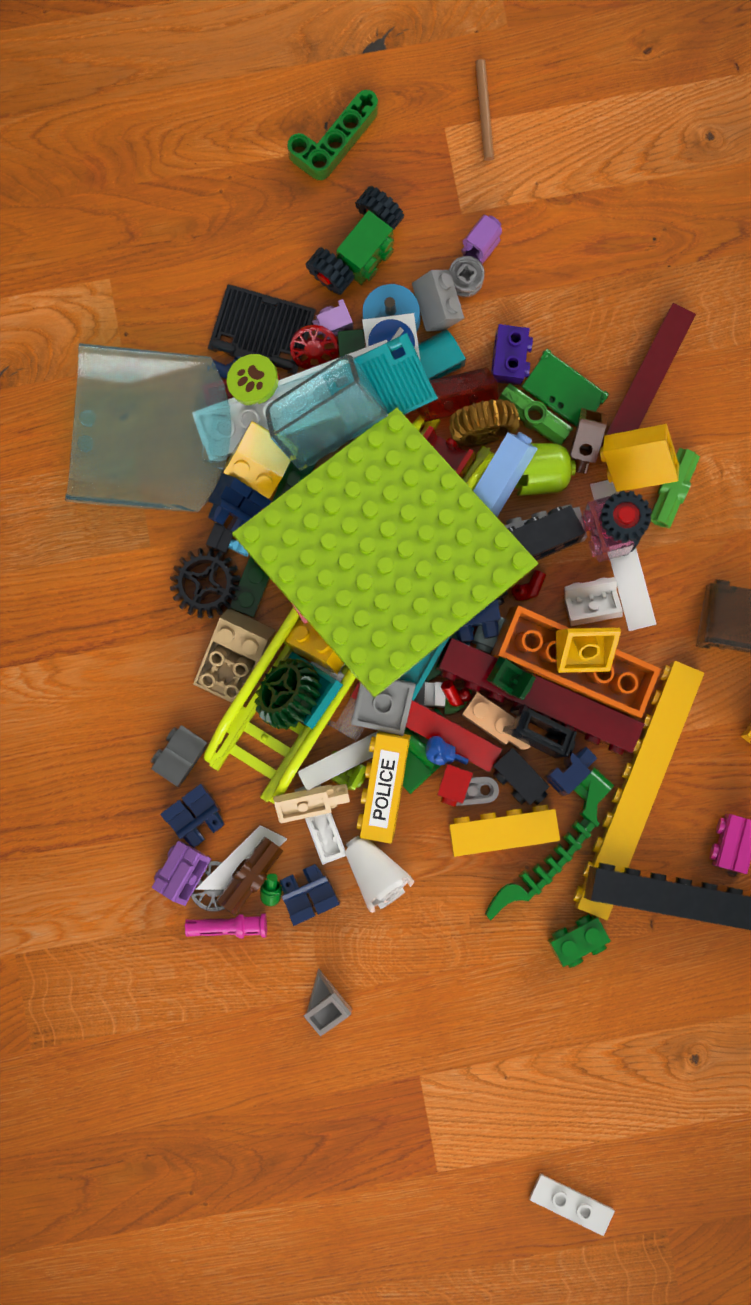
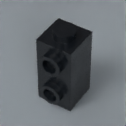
[493,748,550,805]

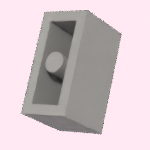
[412,270,464,331]

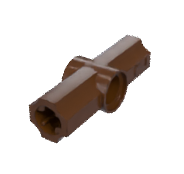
[216,837,283,915]

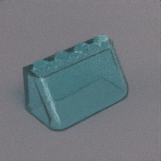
[265,355,388,471]

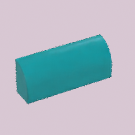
[418,330,466,383]

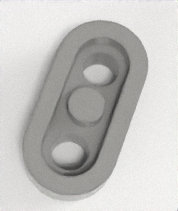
[456,777,499,806]

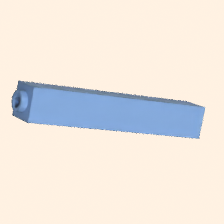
[473,432,538,517]

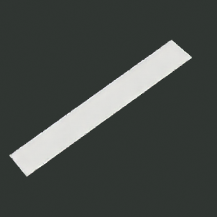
[590,480,657,631]

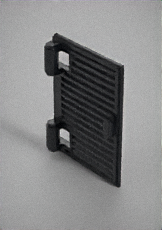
[208,284,316,374]

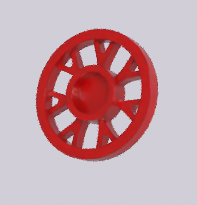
[290,325,339,370]

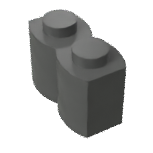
[151,725,209,787]

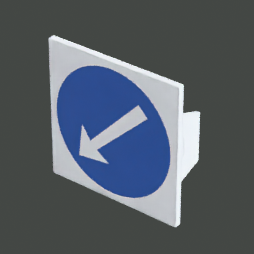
[362,313,421,361]

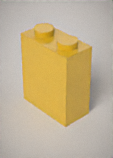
[600,424,679,492]

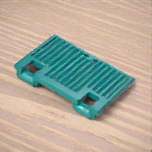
[322,333,438,439]

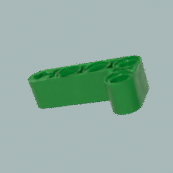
[287,90,378,180]

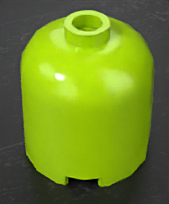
[514,443,576,496]

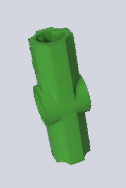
[498,383,573,445]
[650,448,700,529]

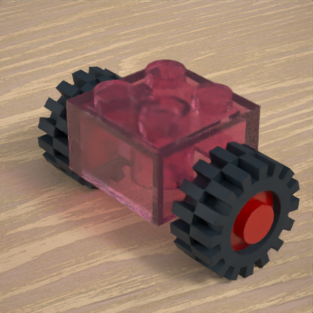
[581,491,652,562]

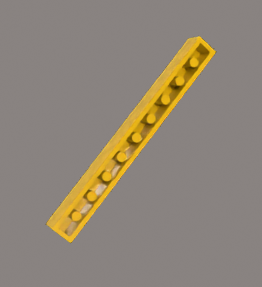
[573,661,704,921]

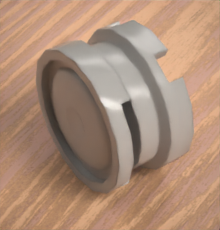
[449,256,485,297]

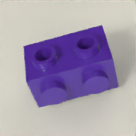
[490,324,533,385]

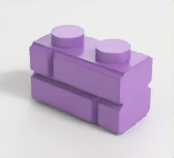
[152,840,211,906]

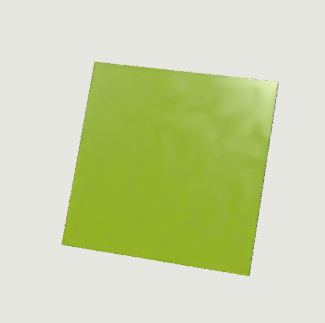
[232,408,539,698]

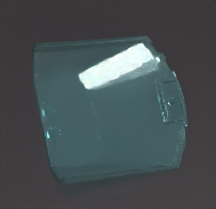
[65,343,231,512]

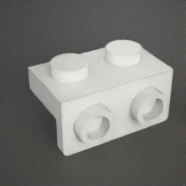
[564,577,623,626]

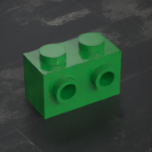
[547,914,611,968]

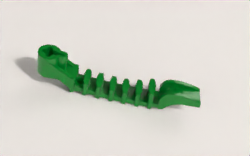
[485,767,614,921]

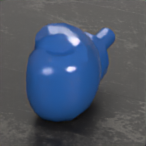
[425,736,469,765]

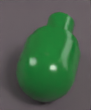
[260,873,282,907]

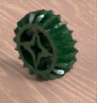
[254,658,322,730]

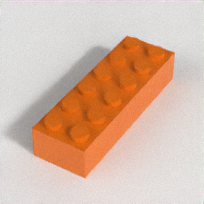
[491,605,661,718]

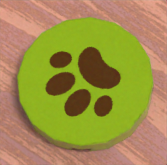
[226,354,279,405]

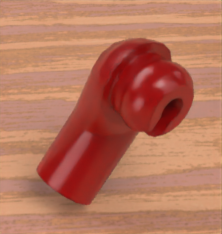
[441,680,472,706]

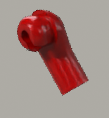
[512,570,546,601]

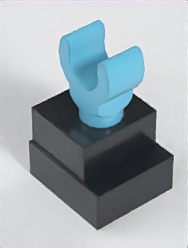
[206,523,249,557]

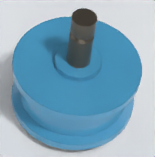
[362,284,420,332]

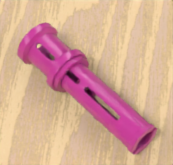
[185,913,267,939]

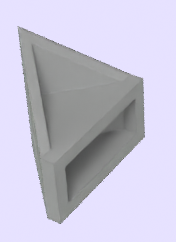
[304,968,352,1037]

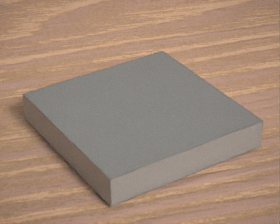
[351,679,416,736]

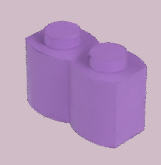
[461,215,502,265]

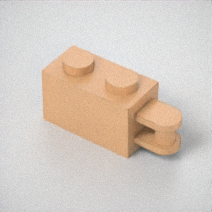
[461,692,530,750]

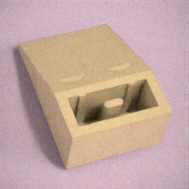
[193,609,276,703]

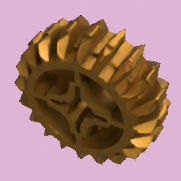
[449,399,520,446]

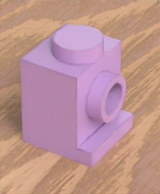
[312,299,353,339]

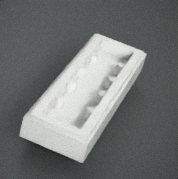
[295,784,346,865]
[529,1173,615,1236]

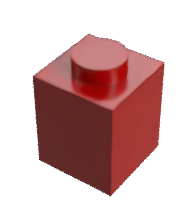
[437,764,473,807]

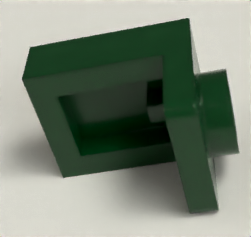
[487,657,536,700]

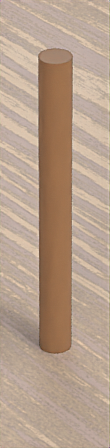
[475,59,494,161]

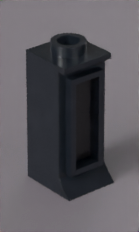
[503,704,577,758]

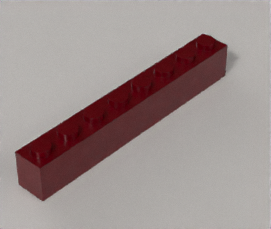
[435,638,645,756]

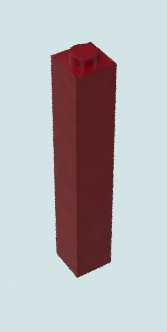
[601,303,696,446]

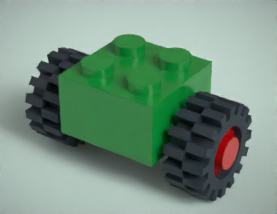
[305,186,404,295]

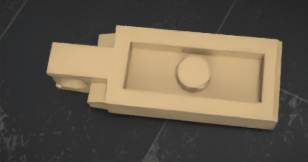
[273,784,350,823]

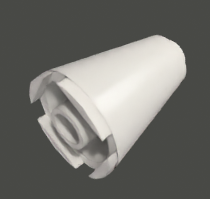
[345,836,414,913]

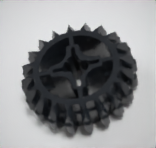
[170,548,241,619]

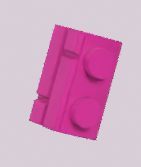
[710,814,751,874]

